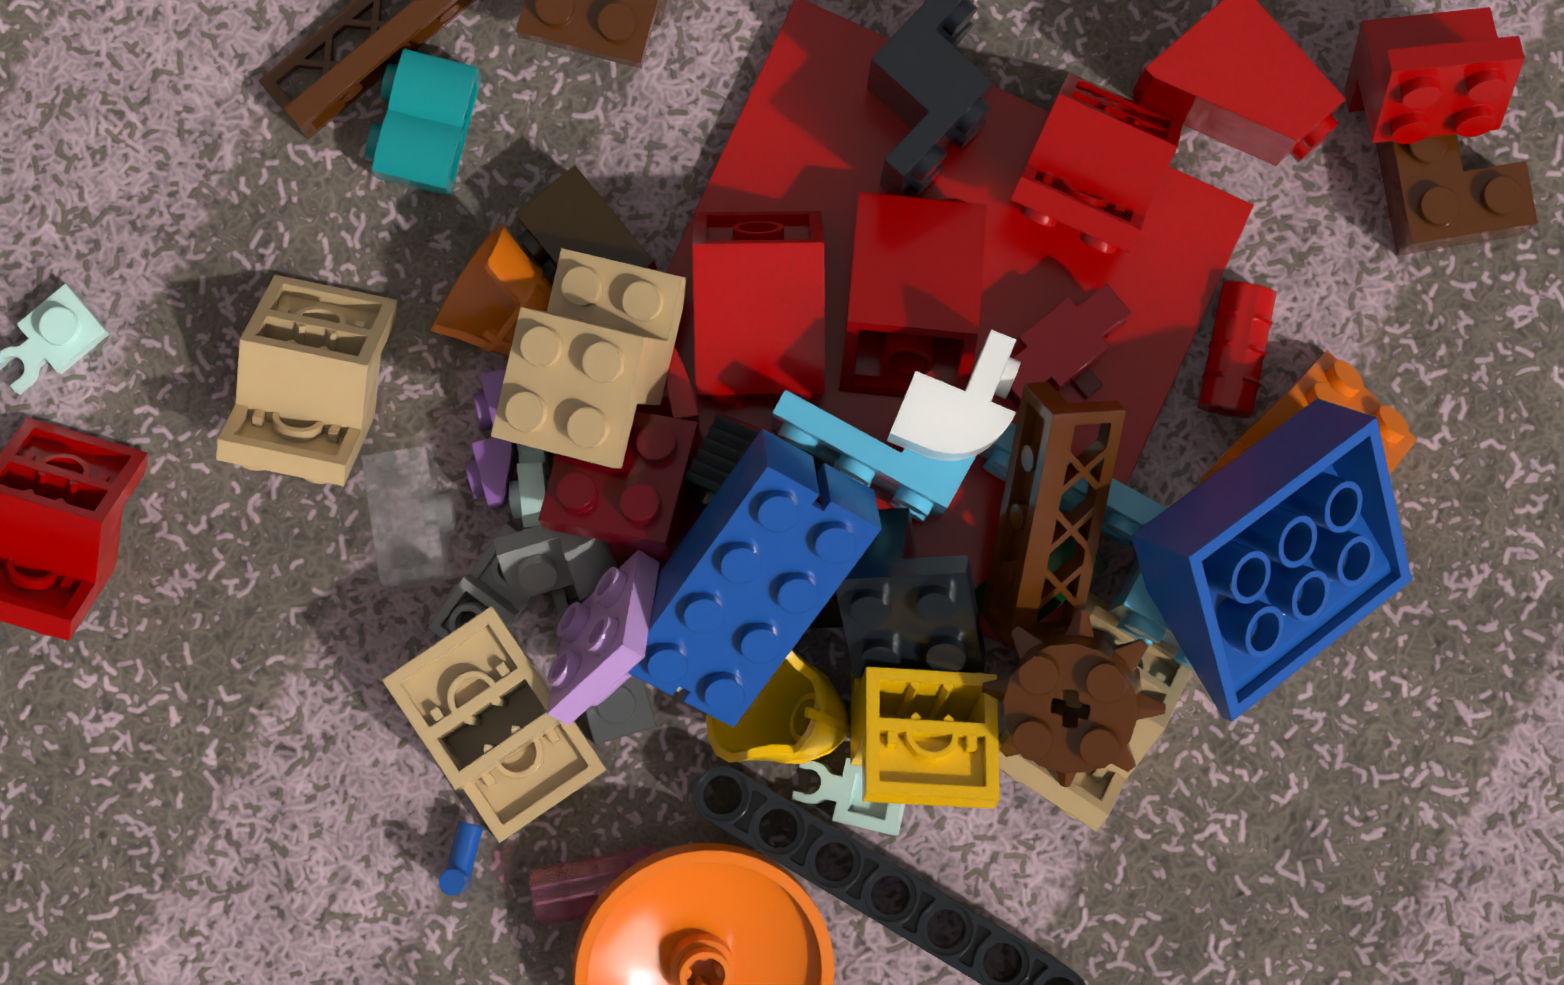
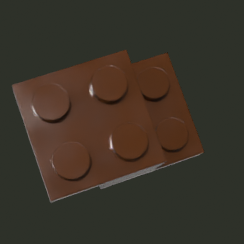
[516,0,667,69]

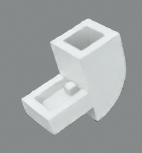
[887,329,1021,461]

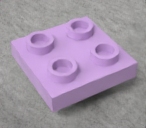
[547,550,660,726]

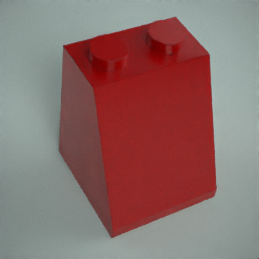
[1130,0,1346,166]
[839,192,987,397]
[692,211,825,403]

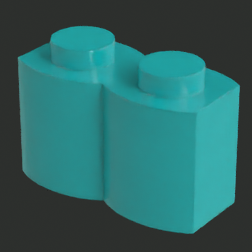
[365,49,481,197]

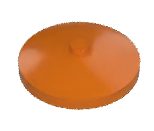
[572,843,835,985]

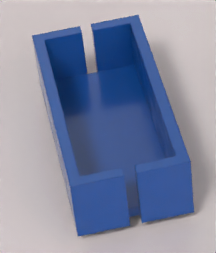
[627,429,882,727]

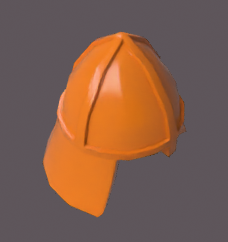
[430,223,553,357]

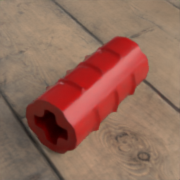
[1197,281,1277,419]

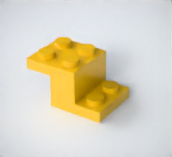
[850,664,1000,809]

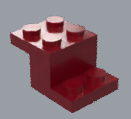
[538,411,703,574]

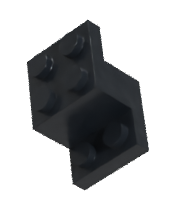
[867,0,993,196]
[808,508,986,678]

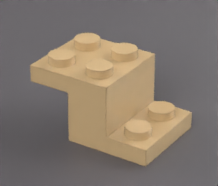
[491,248,690,468]
[216,275,398,486]
[998,591,1192,832]
[382,606,608,843]

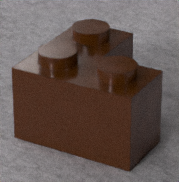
[1376,134,1538,256]

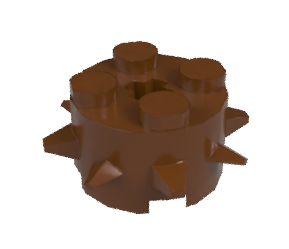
[982,609,1166,787]

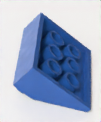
[1132,398,1412,722]

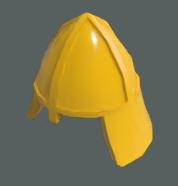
[706,650,850,764]

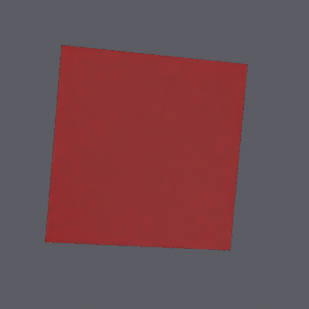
[635,0,1254,651]

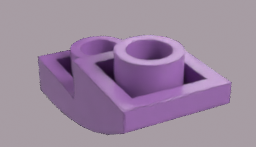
[465,368,517,510]

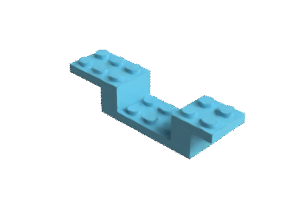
[771,390,1196,673]

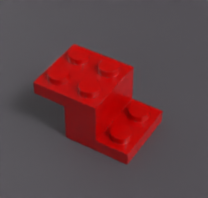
[1345,7,1525,144]
[1010,72,1183,254]
[0,417,148,641]

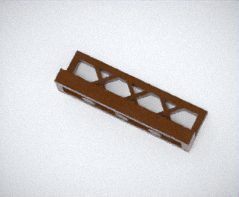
[258,0,476,140]
[981,382,1126,648]

